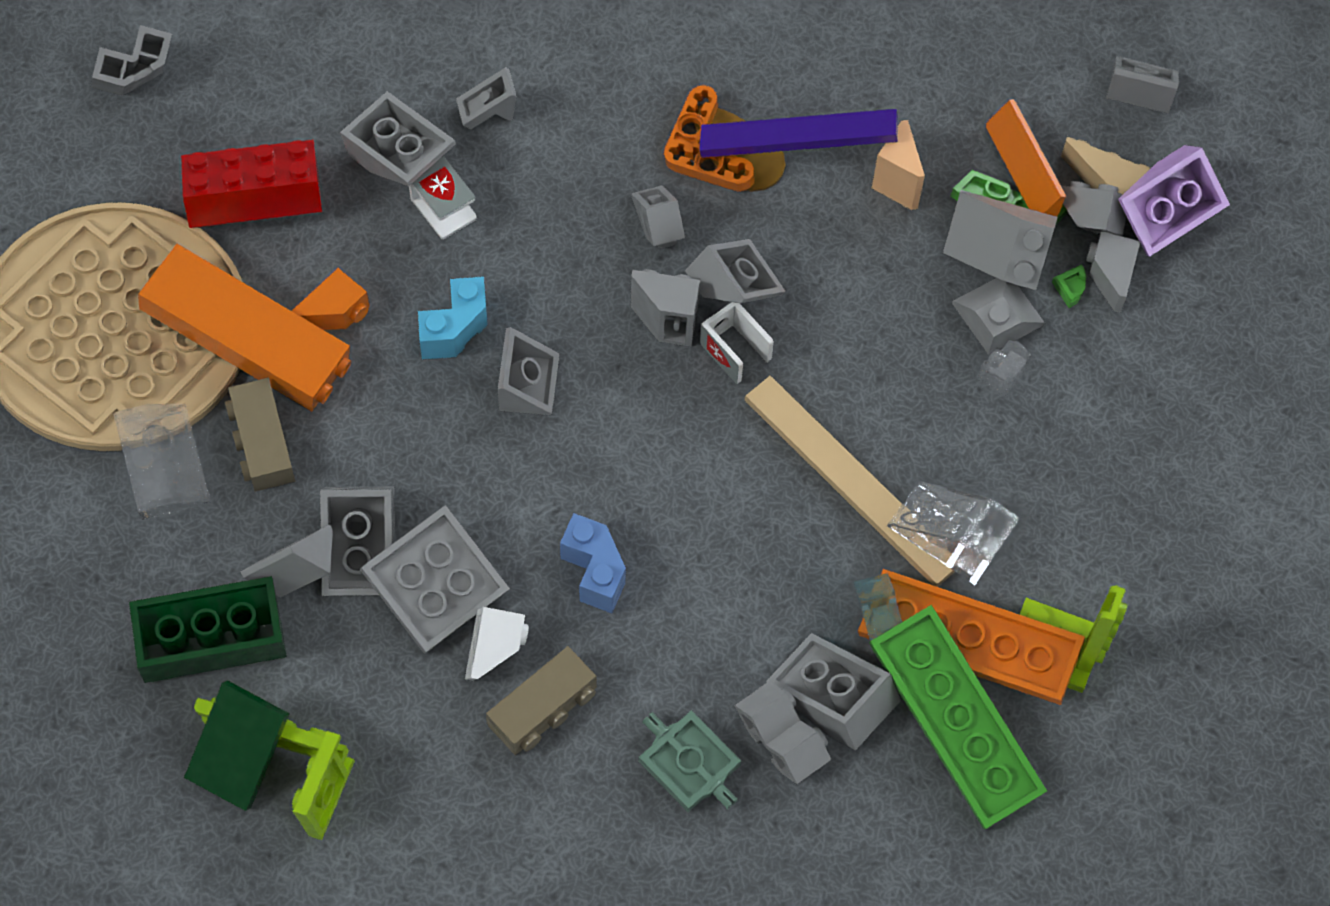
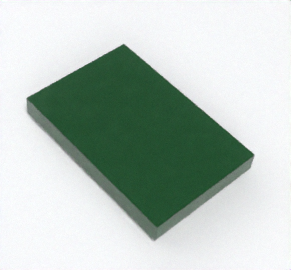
[184,680,290,811]

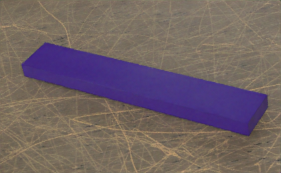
[699,109,898,158]

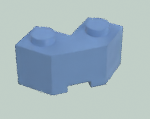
[560,513,626,613]

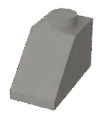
[631,185,685,248]
[1086,231,1140,313]

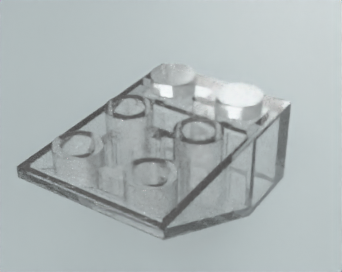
[887,481,1020,584]

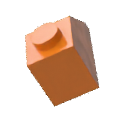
[292,268,370,330]

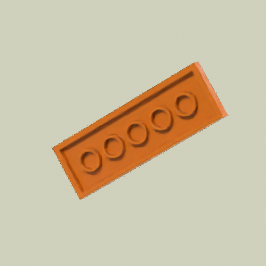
[858,569,1085,705]

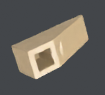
[1061,137,1150,194]

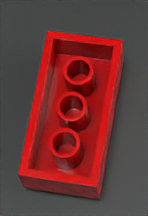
[181,139,322,228]

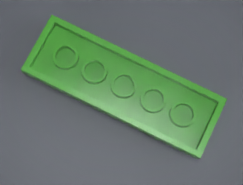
[869,605,1047,830]

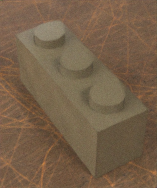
[225,377,295,492]
[486,646,597,756]

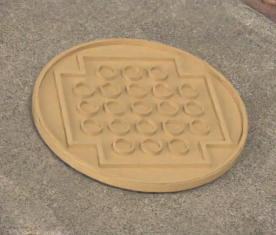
[0,203,243,451]

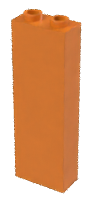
[138,244,352,412]

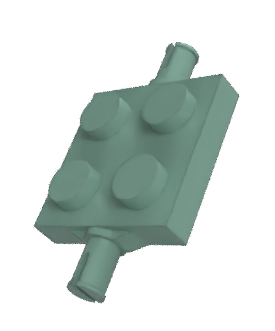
[638,710,741,812]

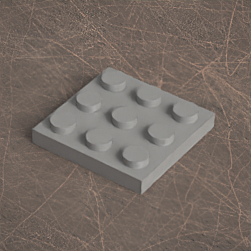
[360,505,510,654]

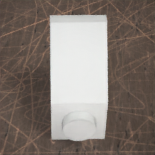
[465,607,528,681]

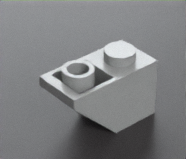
[1061,181,1126,236]

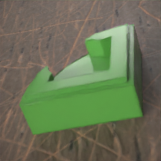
[1052,265,1086,308]

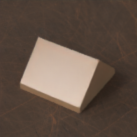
[872,120,925,210]

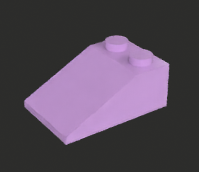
[1118,145,1230,257]

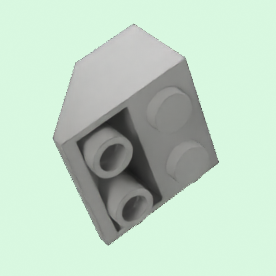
[631,269,700,347]

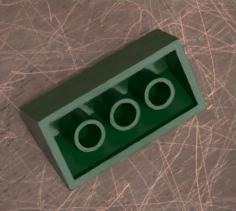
[129,576,287,683]

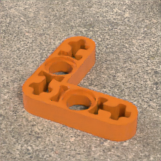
[664,85,755,192]

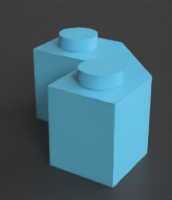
[418,277,488,359]

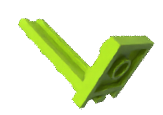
[1019,585,1128,693]
[194,698,355,840]

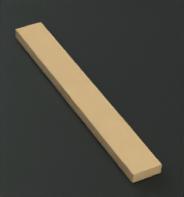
[745,376,962,587]

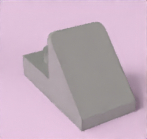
[456,67,517,129]

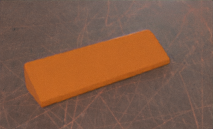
[986,99,1066,217]

